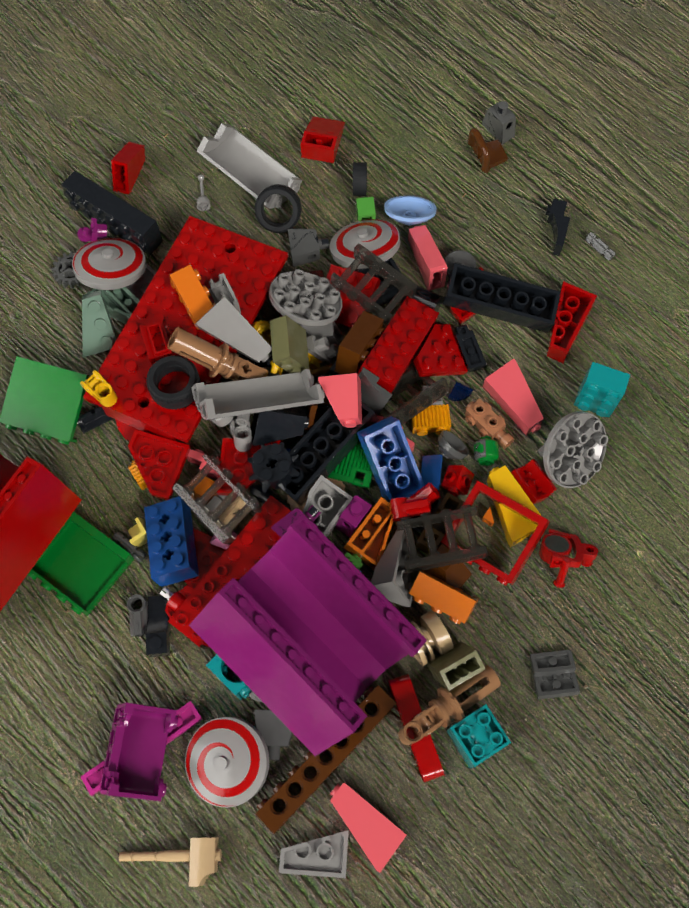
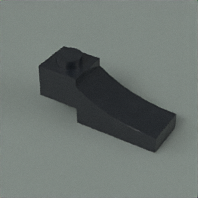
[545,199,570,256]
[146,595,171,657]

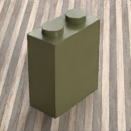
[270,315,309,374]
[427,641,486,690]

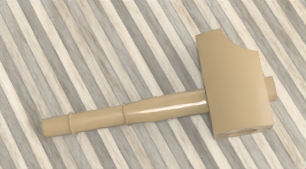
[119,837,222,887]

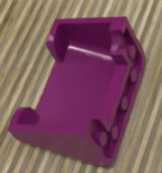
[100,703,178,801]

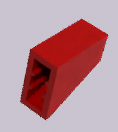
[111,142,145,195]

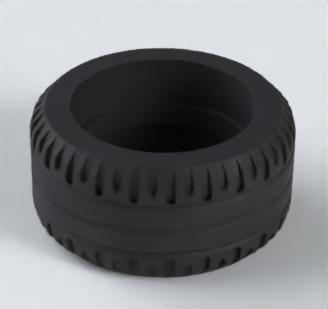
[254,184,302,233]
[146,355,201,410]

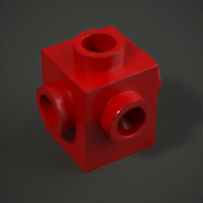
[441,465,475,497]

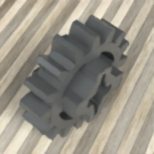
[51,251,81,289]

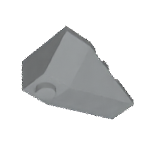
[303,475,353,537]
[371,520,415,607]

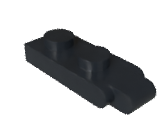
[454,324,487,372]

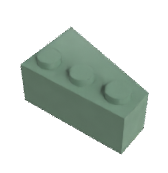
[87,287,139,324]
[82,290,118,357]

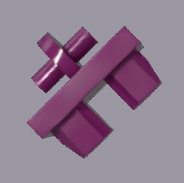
[77,218,107,242]

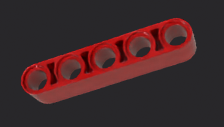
[388,674,444,783]

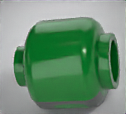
[474,436,499,466]

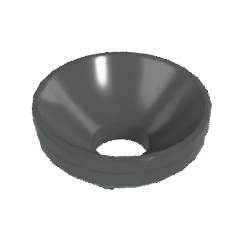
[444,250,476,277]
[438,430,469,460]

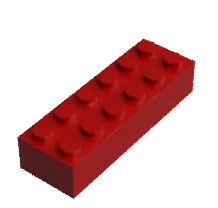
[358,296,439,394]

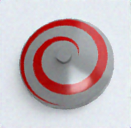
[330,219,401,269]
[72,238,146,290]
[185,716,269,808]

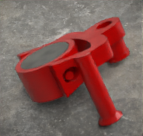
[539,529,598,588]

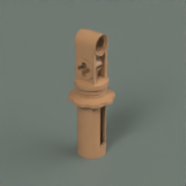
[167,327,269,381]
[398,665,501,745]

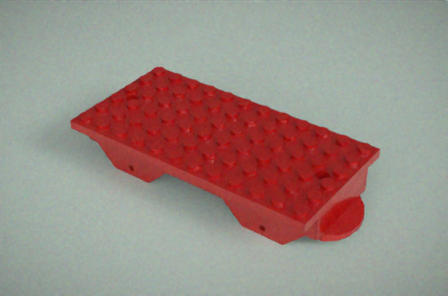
[83,216,288,443]

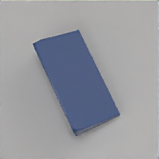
[421,455,443,492]

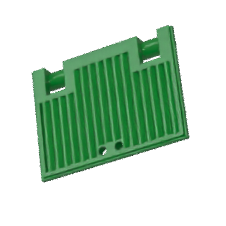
[327,441,373,488]

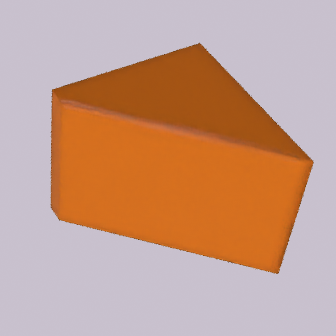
[482,507,494,527]

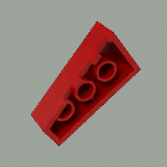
[547,281,597,364]

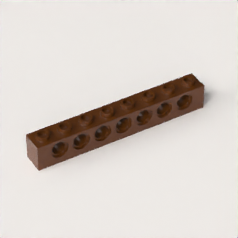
[256,685,397,834]

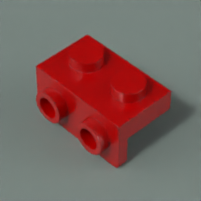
[511,459,557,504]

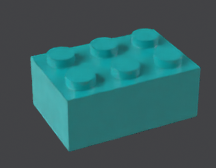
[574,362,631,418]

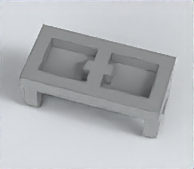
[209,273,241,314]

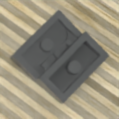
[358,367,392,416]
[530,649,580,699]

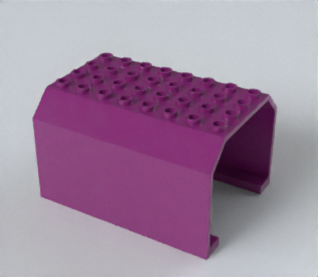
[189,514,427,756]

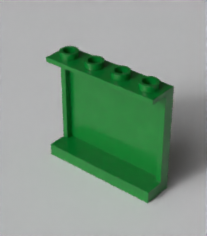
[0,356,90,445]
[28,512,134,616]

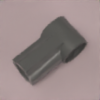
[127,594,148,637]

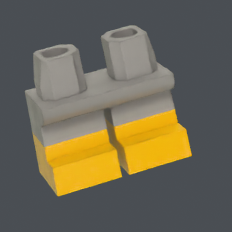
[307,335,338,369]

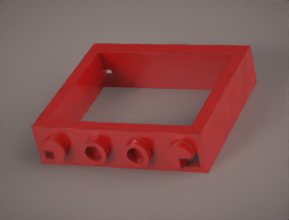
[441,480,550,586]

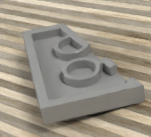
[279,830,349,878]

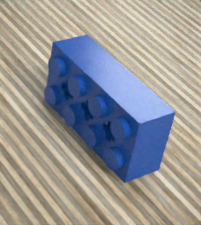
[357,416,425,503]
[144,496,199,587]

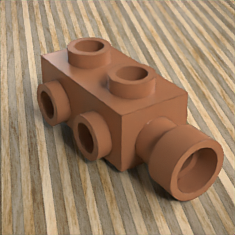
[465,398,514,449]

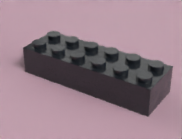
[61,171,163,255]
[443,263,561,333]
[284,401,378,506]

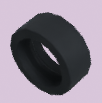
[353,162,367,196]

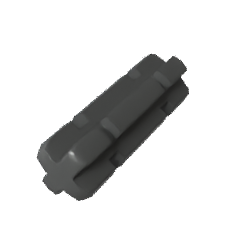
[585,232,616,261]
[112,532,146,562]

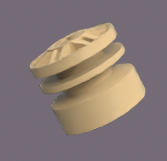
[410,610,454,666]

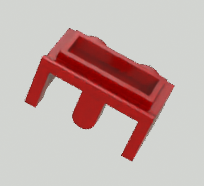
[139,320,175,366]

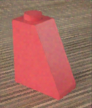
[318,373,362,428]

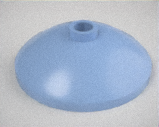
[384,196,437,225]

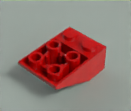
[300,116,345,163]

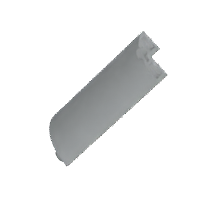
[197,123,303,209]
[191,369,325,420]

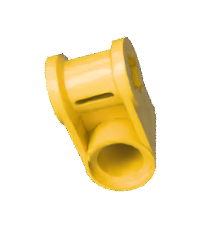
[80,370,117,407]

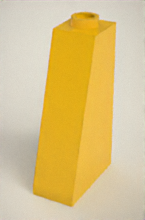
[487,465,541,548]

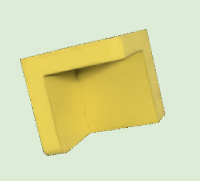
[128,517,147,547]

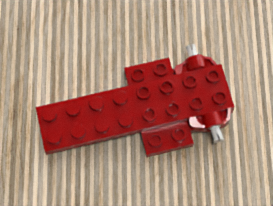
[160,496,291,648]

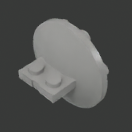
[269,269,342,326]
[537,411,608,488]

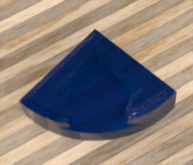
[448,382,473,401]

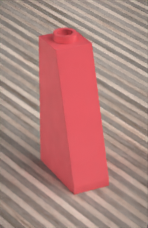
[408,225,448,291]
[483,358,544,435]
[330,783,407,873]

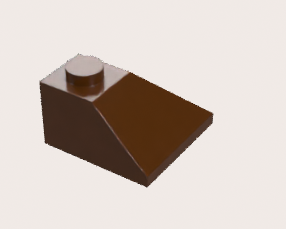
[421,544,472,588]

